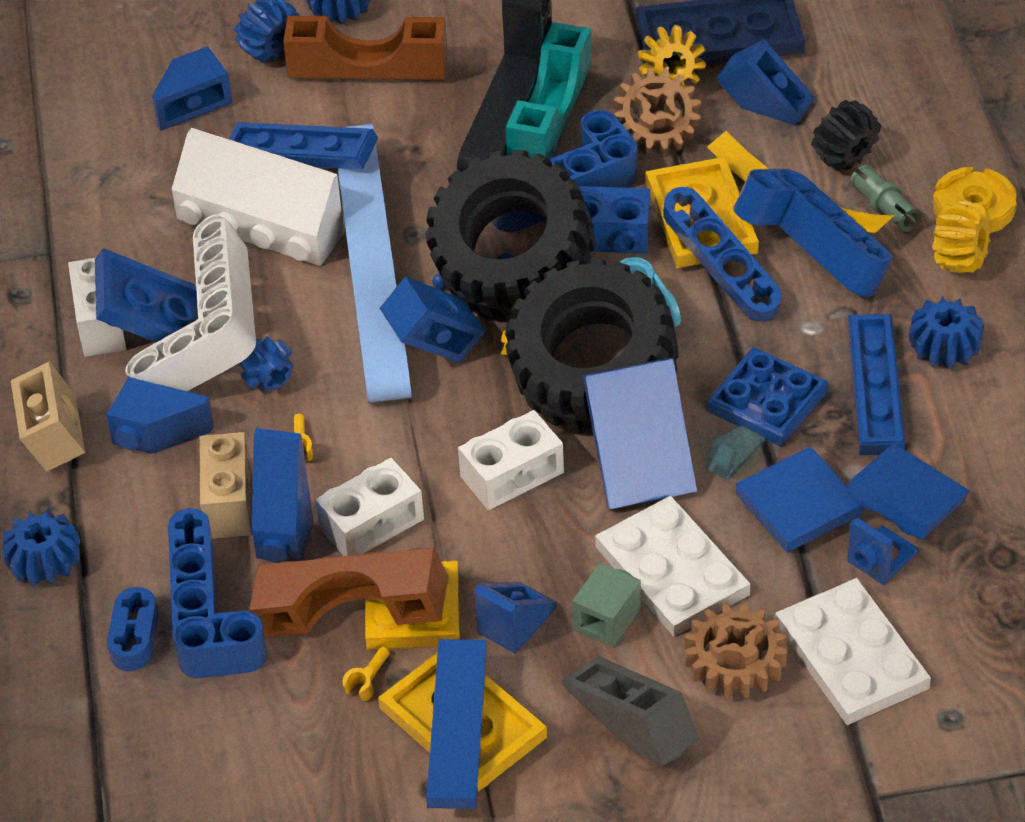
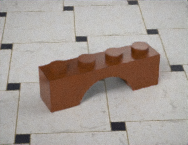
[283,16,448,80]
[249,547,448,638]

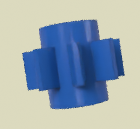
[238,336,294,392]

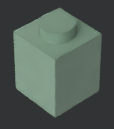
[572,563,641,648]

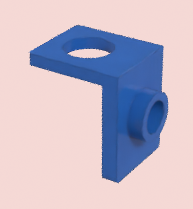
[847,517,917,585]

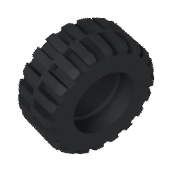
[425,150,595,320]
[505,259,679,433]

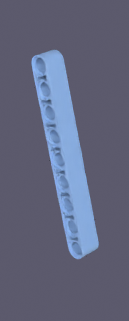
[337,123,412,403]

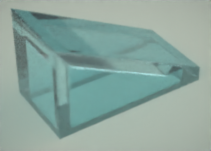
[706,426,765,481]

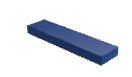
[229,122,378,170]
[848,314,905,455]
[426,639,487,809]

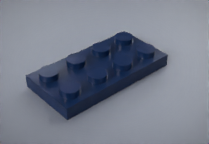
[636,0,805,67]

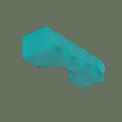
[506,22,592,159]

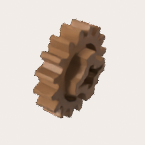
[613,68,701,156]
[685,603,788,698]

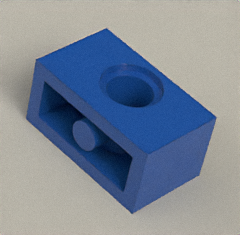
[379,276,486,363]

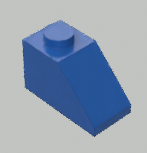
[716,39,815,125]
[152,46,232,131]
[106,377,214,454]

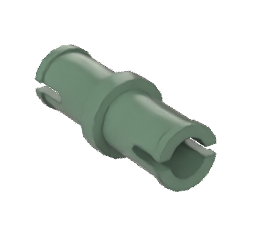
[850,164,921,232]

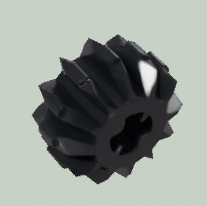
[811,100,882,171]

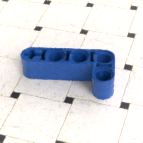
[492,110,637,232]
[733,169,893,297]
[168,508,267,678]

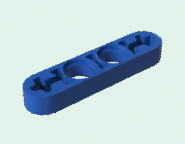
[663,187,781,322]

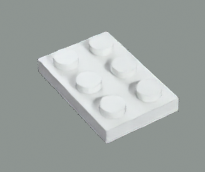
[595,496,750,637]
[775,578,931,725]

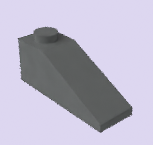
[562,656,699,766]

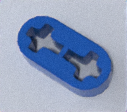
[107,587,158,671]

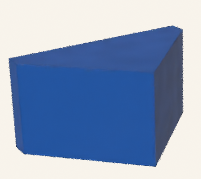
[474,582,558,654]

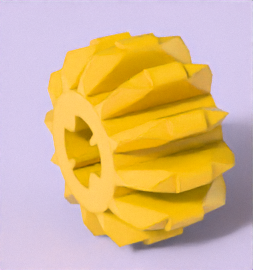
[638,25,706,88]
[932,200,992,274]

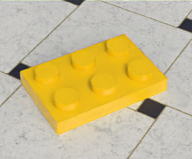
[645,157,759,268]
[378,652,547,792]

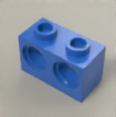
[578,186,650,254]

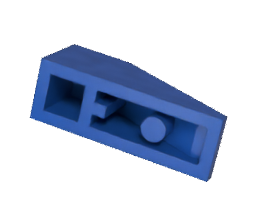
[252,428,314,563]

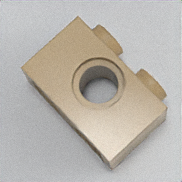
[11,362,85,472]

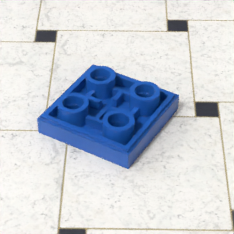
[707,347,828,447]
[846,443,970,540]
[736,446,863,553]

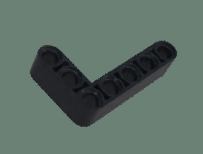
[457,0,552,172]

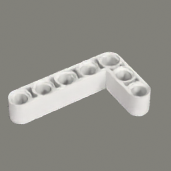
[125,214,256,391]

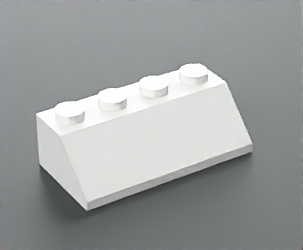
[172,128,344,266]

